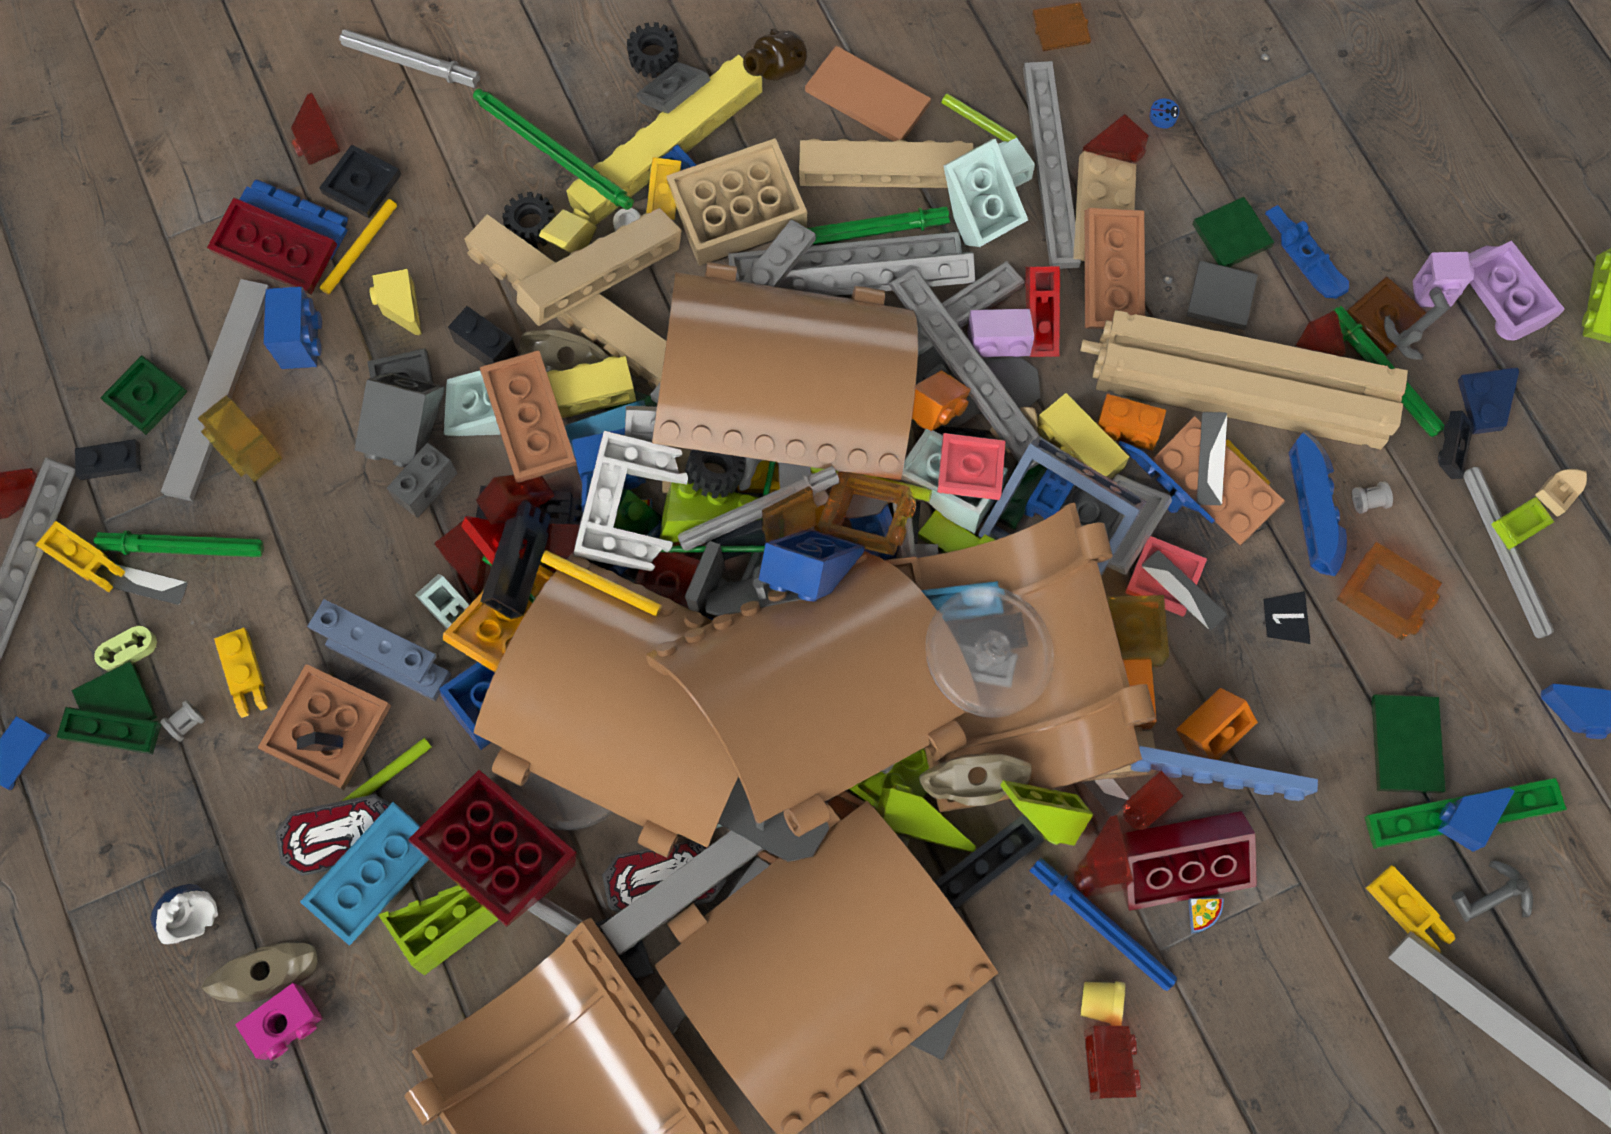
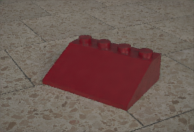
[408,770,576,927]

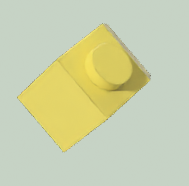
[539,209,597,253]
[370,269,422,335]

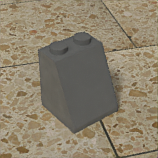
[354,372,445,468]

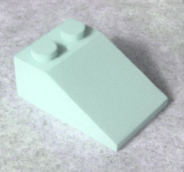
[943,139,1028,247]
[444,370,501,436]
[901,429,1008,533]

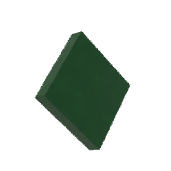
[1192,197,1274,267]
[100,355,187,435]
[71,661,157,747]

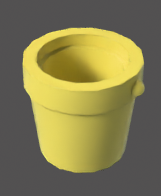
[1081,981,1126,1027]

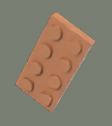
[1084,208,1145,329]
[479,350,576,483]
[1152,416,1286,546]

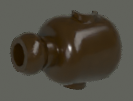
[743,28,807,81]

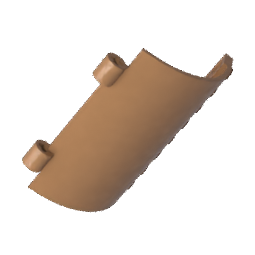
[652,262,918,480]
[886,503,1156,813]
[646,551,980,837]
[473,554,739,858]
[654,801,998,1134]
[404,918,741,1134]

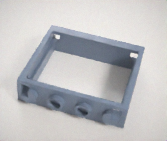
[978,436,1147,576]

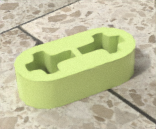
[94,626,157,672]

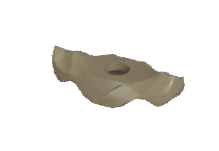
[519,330,609,372]
[919,753,1032,806]
[201,942,317,1002]

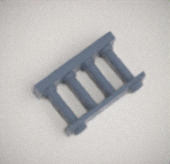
[307,599,451,702]

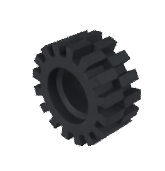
[627,22,679,78]
[502,192,556,249]
[685,449,745,498]

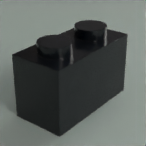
[448,306,518,365]

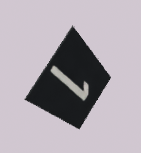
[1263,591,1311,644]

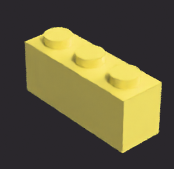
[546,356,636,418]
[1037,393,1129,479]

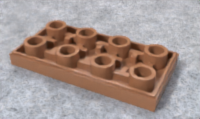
[805,46,931,141]

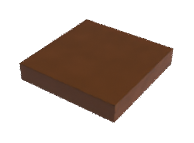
[1347,276,1427,356]

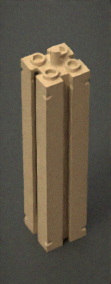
[1080,310,1408,449]

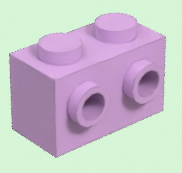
[1413,252,1474,307]
[967,309,1034,358]

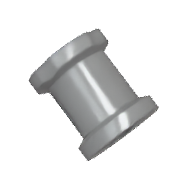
[1352,481,1393,514]
[161,700,206,742]

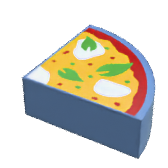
[1188,898,1224,934]

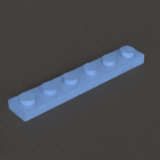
[1131,746,1318,801]

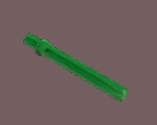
[807,206,950,245]
[1327,306,1445,437]
[94,530,264,557]

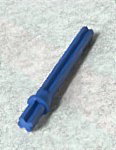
[1029,858,1177,991]

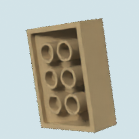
[666,138,807,266]

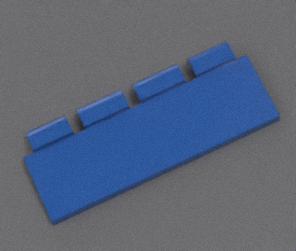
[239,179,348,260]

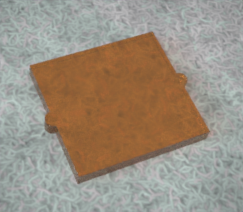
[1032,2,1091,52]
[761,486,817,543]

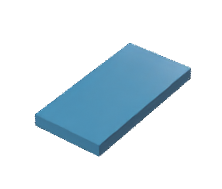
[300,802,429,946]

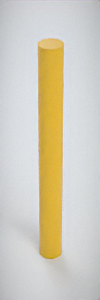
[319,199,397,295]
[541,550,662,617]

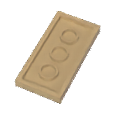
[1073,151,1137,261]

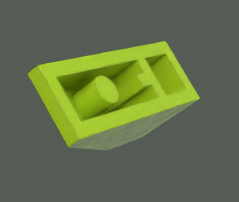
[1000,780,1093,846]
[877,784,976,852]

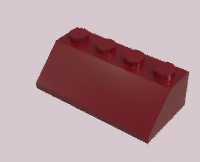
[1114,811,1257,911]

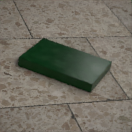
[1371,694,1446,794]

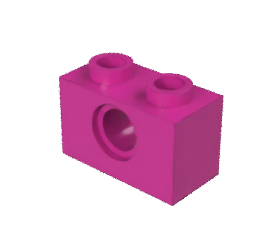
[235,983,323,1061]

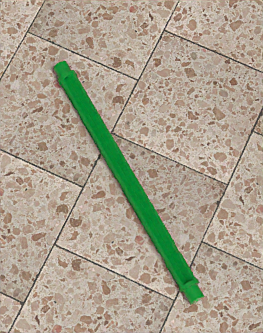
[473,88,634,210]

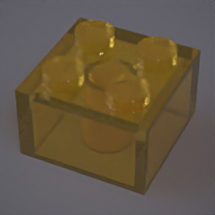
[197,395,282,482]
[1106,595,1170,667]

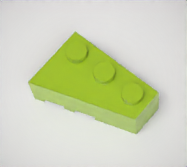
[1582,248,1611,343]
[660,482,761,542]
[378,885,498,976]

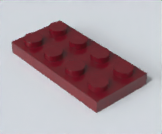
[207,197,338,295]

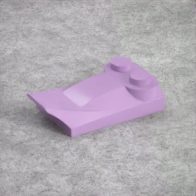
[1468,241,1564,340]

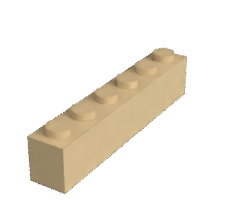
[799,139,973,188]
[517,208,682,326]

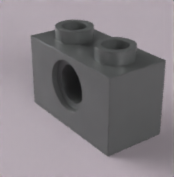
[387,443,458,518]

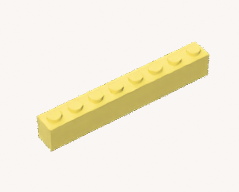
[566,54,762,225]

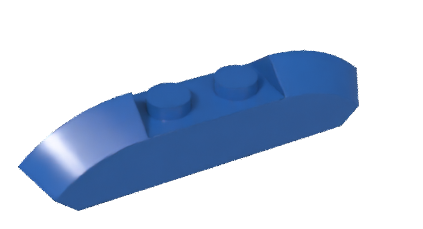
[1288,430,1347,576]

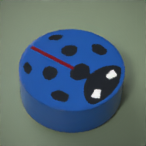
[1149,98,1179,128]

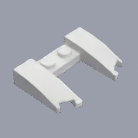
[574,431,688,571]

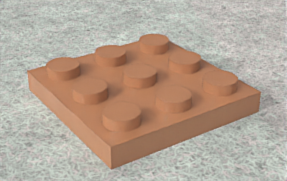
[258,664,391,790]

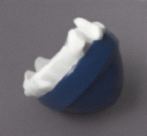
[150,884,218,944]

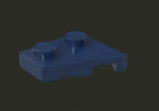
[1458,368,1519,434]

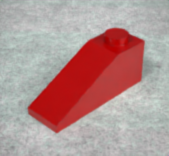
[1025,266,1060,357]

